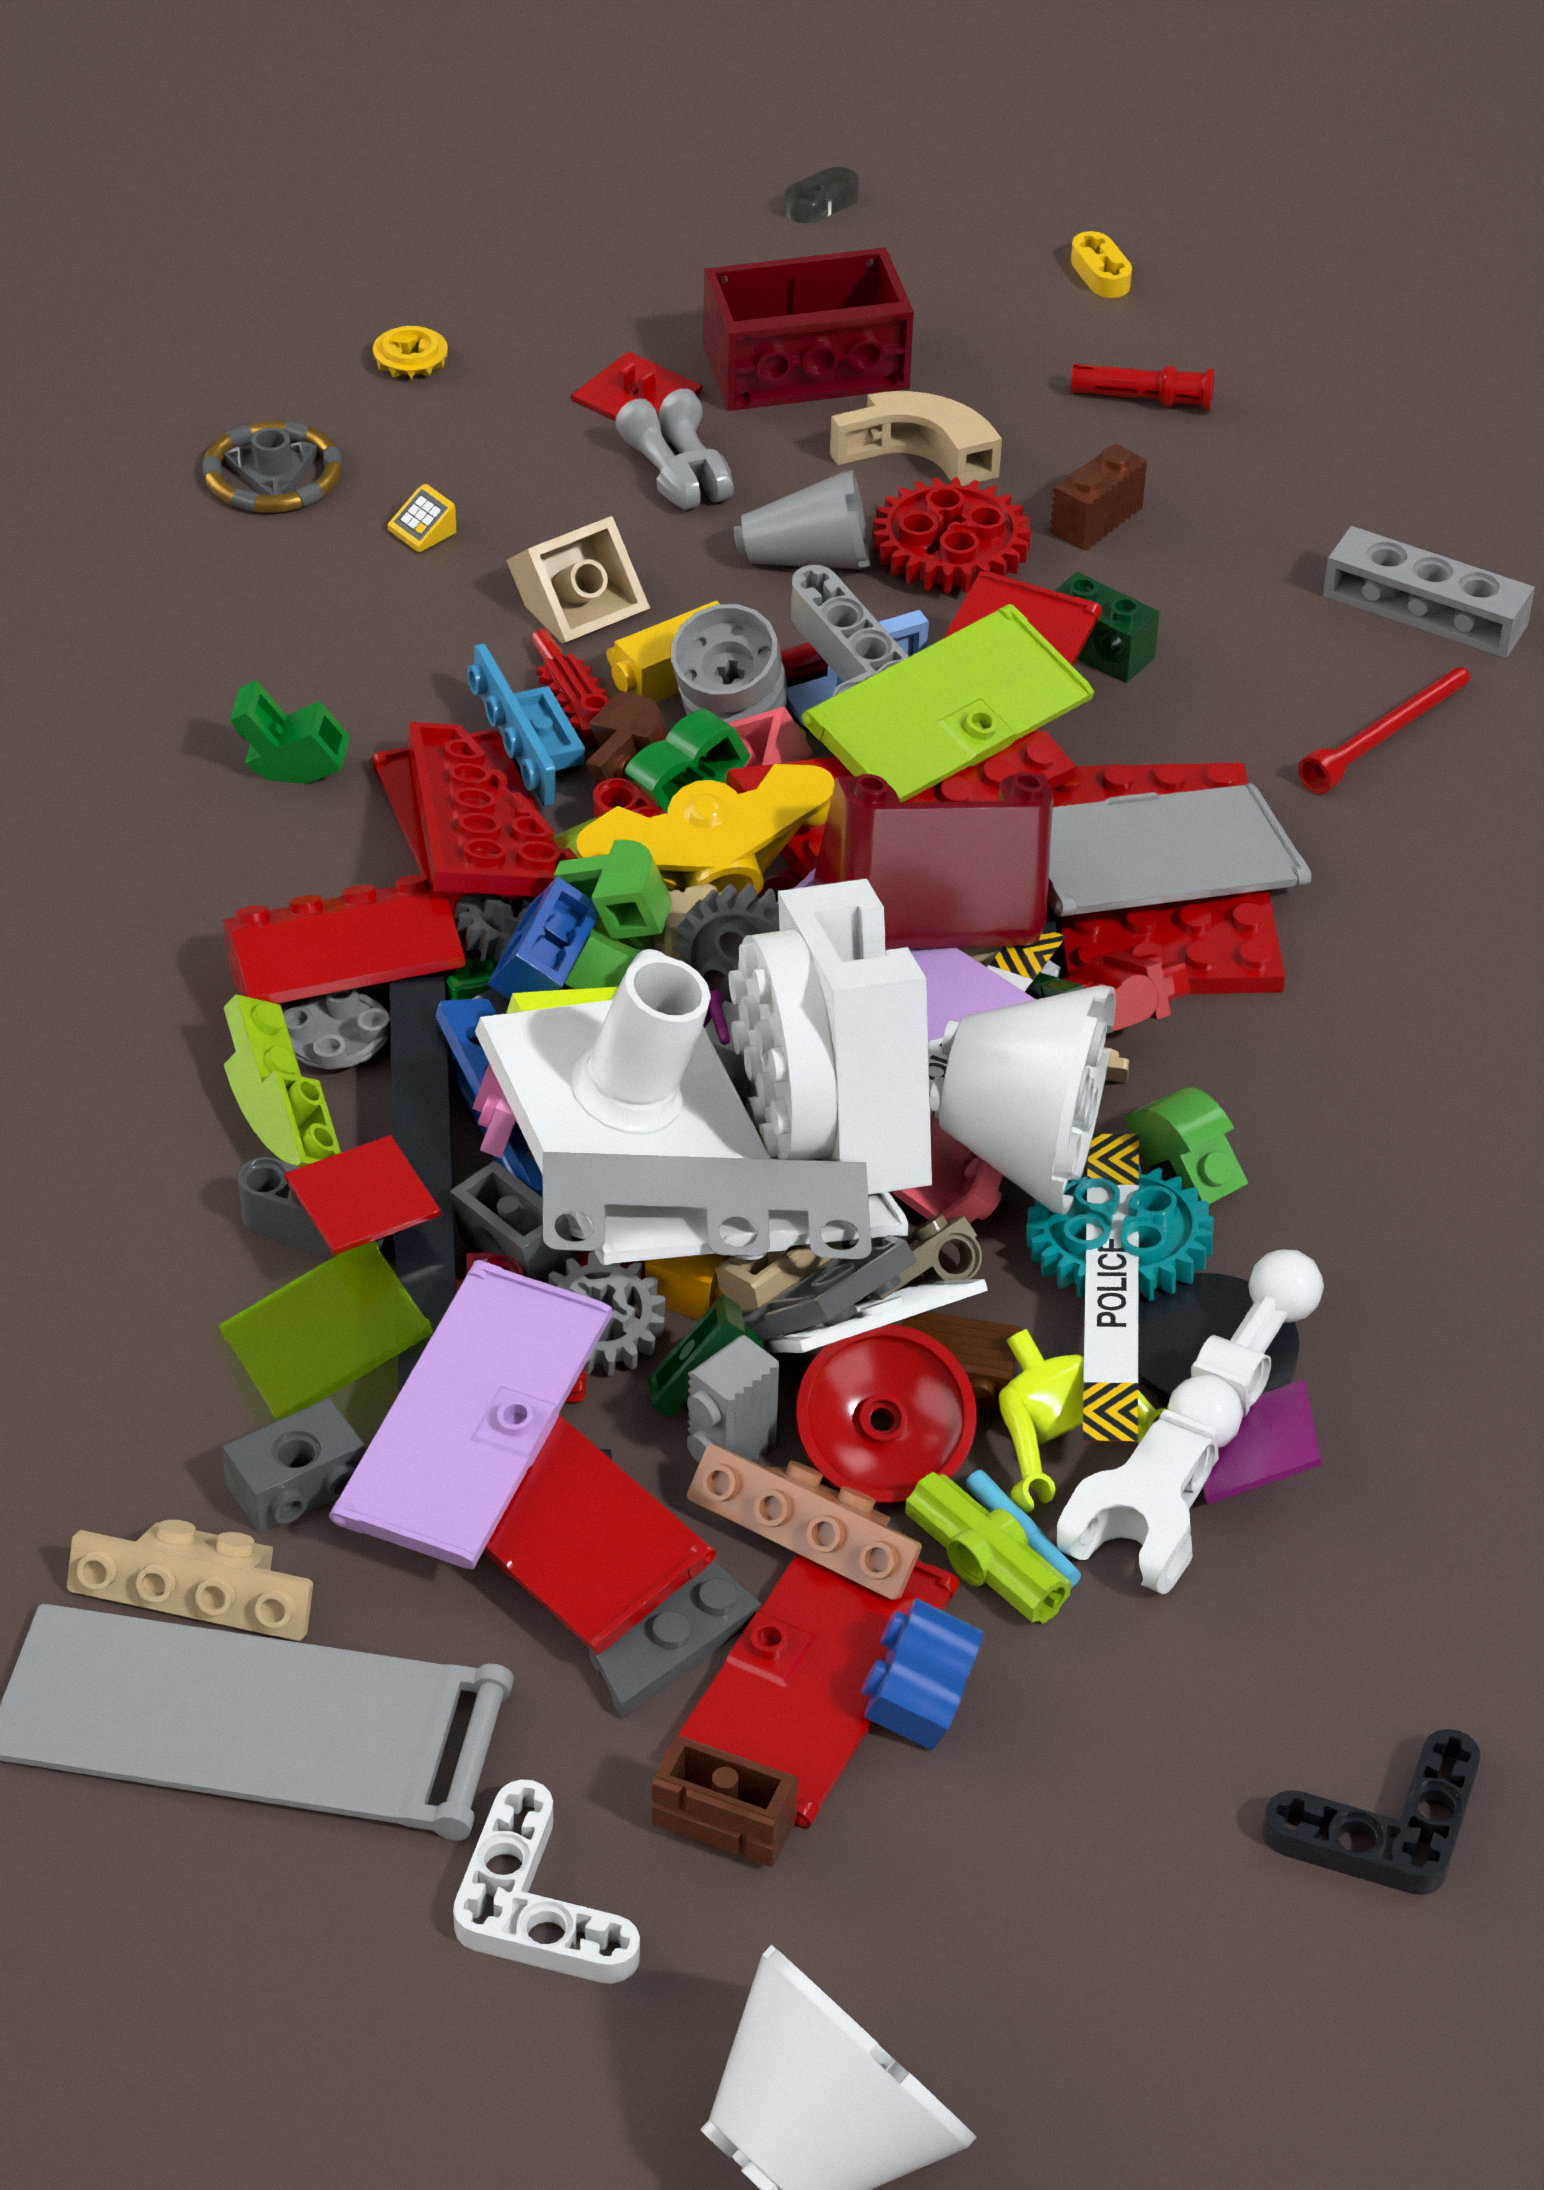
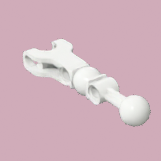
[1057,1249,1324,1594]

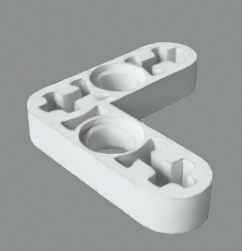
[453,1779,640,1984]

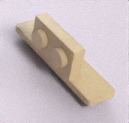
[67,1520,313,1641]

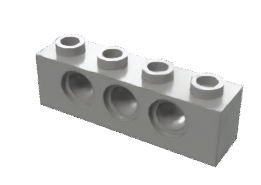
[1323,526,1535,658]

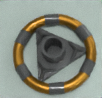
[202,420,343,513]

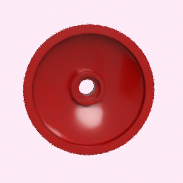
[795,1324,976,1504]

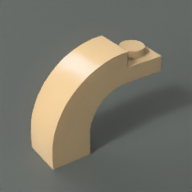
[830,391,1002,486]

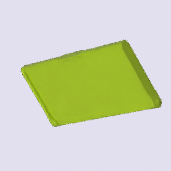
[802,604,1094,802]

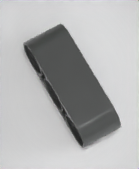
[238,1157,394,1271]

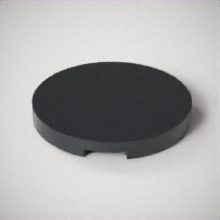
[1138,1273,1299,1407]

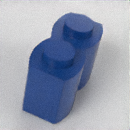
[861,1598,984,1750]

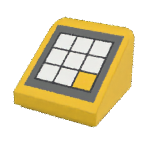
[387,484,457,553]

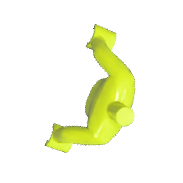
[998,1329,1164,1513]

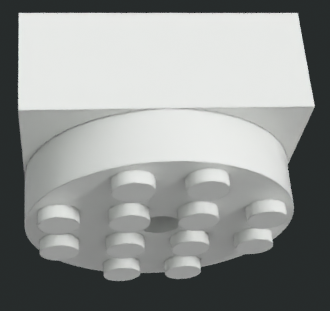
[729,879,932,1195]

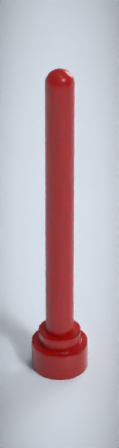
[1298,667,1470,794]

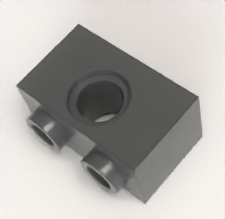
[450,1160,576,1284]
[222,1398,365,1533]

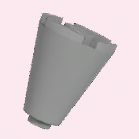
[733,470,871,569]

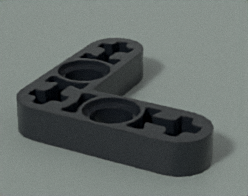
[1263,1729,1480,1895]

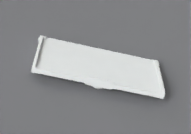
[570,1192,908,1265]

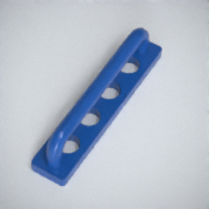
[435,999,543,1198]

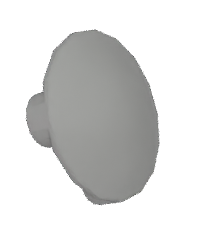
[283,988,391,1069]

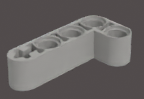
[791,565,909,697]

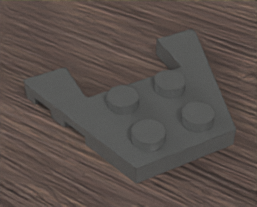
[742,1235,917,1341]

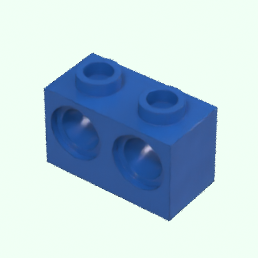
[487,876,599,999]

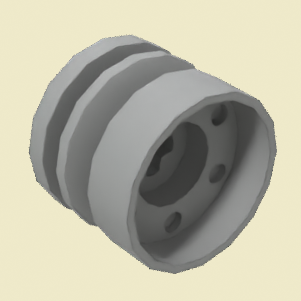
[671,604,788,723]

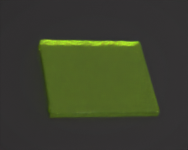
[218,1241,434,1421]

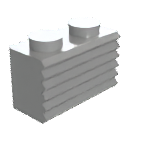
[687,1335,779,1463]

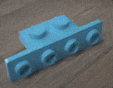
[467,643,585,807]

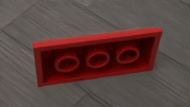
[222,875,466,1004]

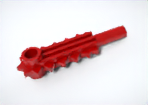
[531,629,611,745]

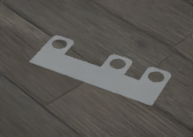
[543,1152,872,1259]

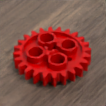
[872,477,1031,594]

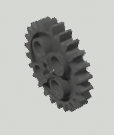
[673,884,780,1005]

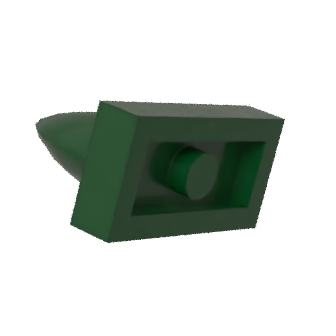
[648,1293,768,1419]

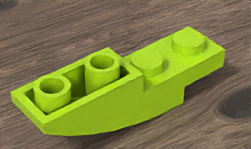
[223,994,341,1167]

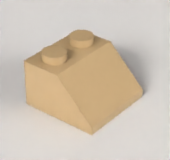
[506,516,650,644]

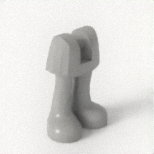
[615,389,734,510]

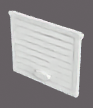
[761,1279,988,1353]

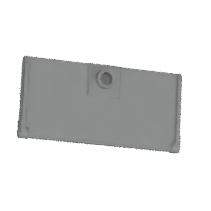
[1048,783,1311,917]

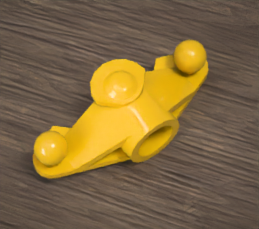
[576,764,835,895]

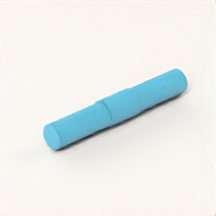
[965,1470,1081,1588]

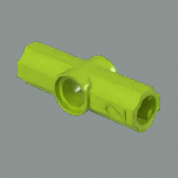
[905,1472,1071,1624]

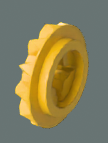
[373,326,448,380]

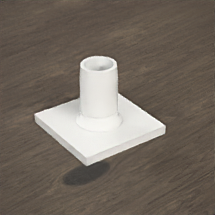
[475,956,771,1176]

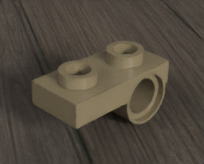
[866,1213,982,1300]

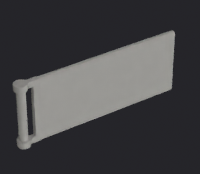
[0,1604,514,1841]

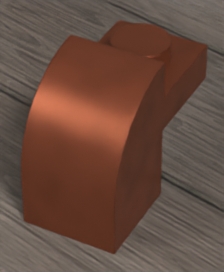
[586,691,669,786]

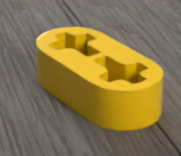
[1071,231,1132,298]

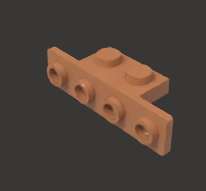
[687,1444,922,1599]

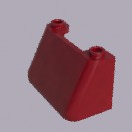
[813,772,1053,949]

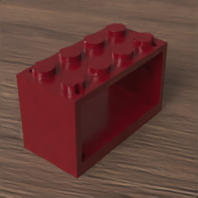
[703,247,914,411]

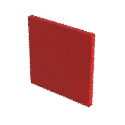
[571,351,703,421]
[285,1135,441,1256]

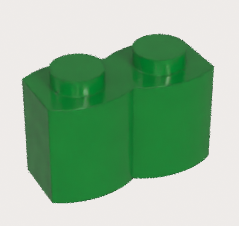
[624,709,751,813]

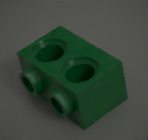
[1055,572,1160,683]

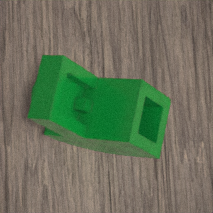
[230,680,350,784]

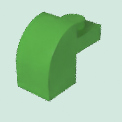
[554,840,672,940]
[1124,1087,1249,1204]

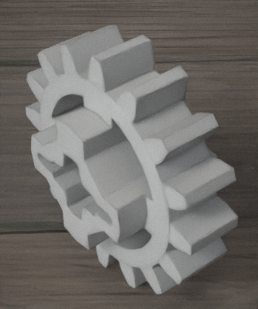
[548,1252,665,1376]

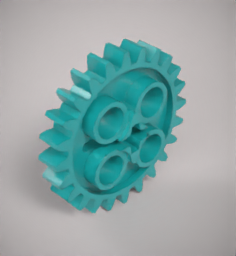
[1026,1164,1214,1301]

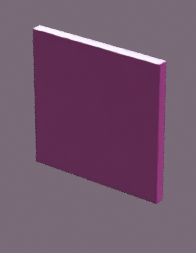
[1203,1379,1323,1504]

